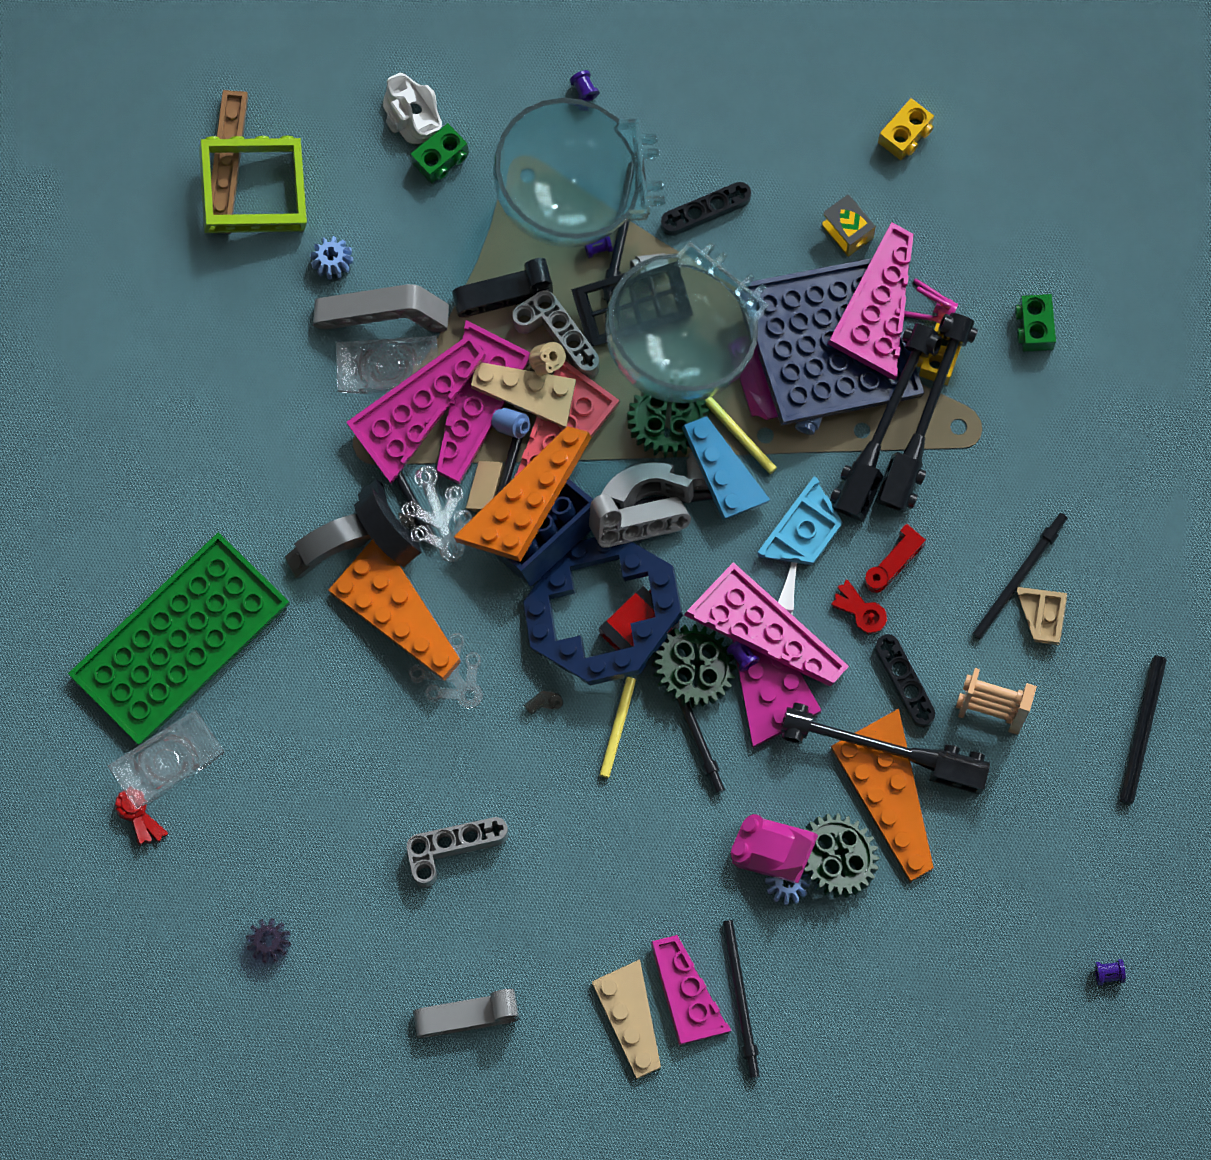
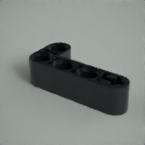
[452,258,553,317]

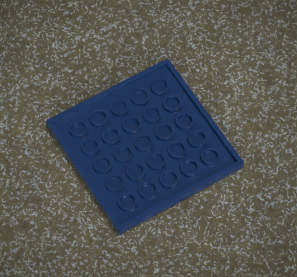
[736,258,924,426]

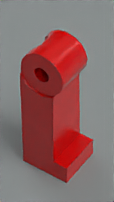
[865,523,926,593]

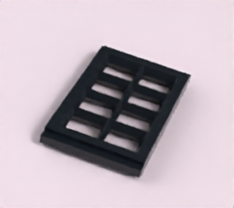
[571,257,694,346]

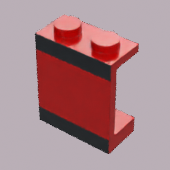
[599,586,680,651]

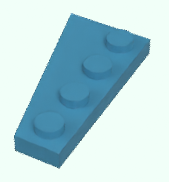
[682,416,770,520]

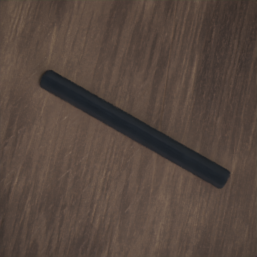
[1119,655,1167,805]

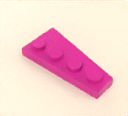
[651,935,731,1045]

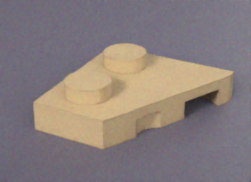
[1017,587,1068,645]

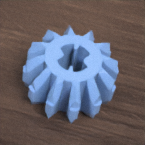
[310,236,353,280]
[765,874,810,905]

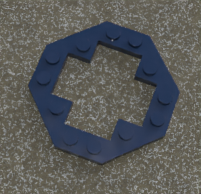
[524,537,683,686]

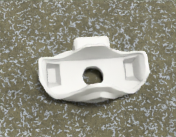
[383,73,442,144]

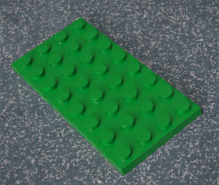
[68,532,290,747]

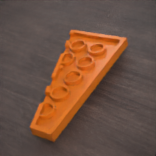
[454,426,592,562]
[328,539,461,681]
[831,709,934,882]

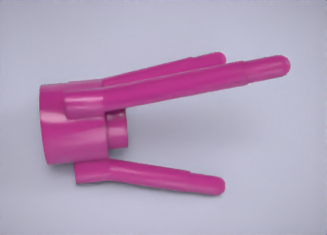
[904,279,958,324]

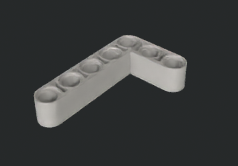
[313,284,449,332]

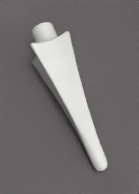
[778,562,797,615]

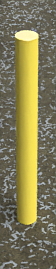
[703,395,777,474]
[599,677,636,778]

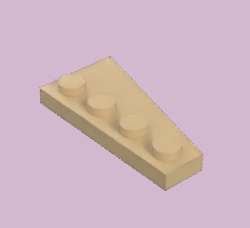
[471,362,576,429]
[592,959,661,1079]

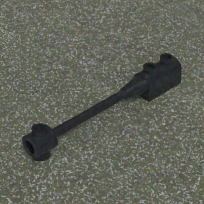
[875,313,978,512]
[830,324,942,522]
[780,703,990,795]

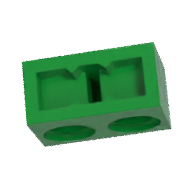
[411,123,469,184]
[1015,294,1056,352]

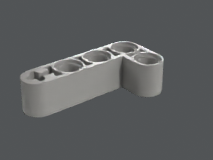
[513,291,599,379]
[589,494,691,547]
[407,817,508,887]
[413,989,520,1038]

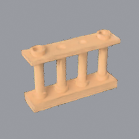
[955,668,1037,735]

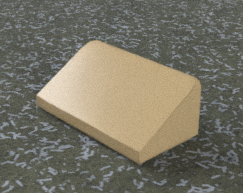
[466,461,503,512]

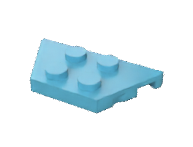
[757,476,843,565]

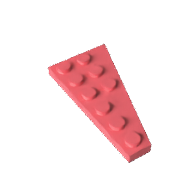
[515,361,620,476]

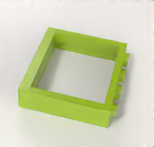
[199,135,307,233]

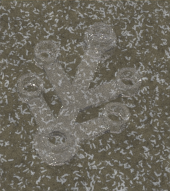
[402,466,472,562]
[409,633,483,708]

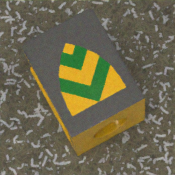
[822,195,876,257]

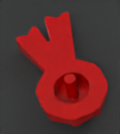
[831,579,887,634]
[114,788,168,846]

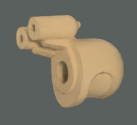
[529,342,566,376]

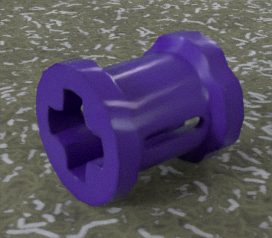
[569,70,600,103]
[582,230,613,259]
[726,641,760,672]
[1095,959,1126,986]

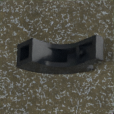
[354,479,422,568]

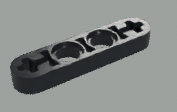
[661,182,751,236]
[875,634,935,728]

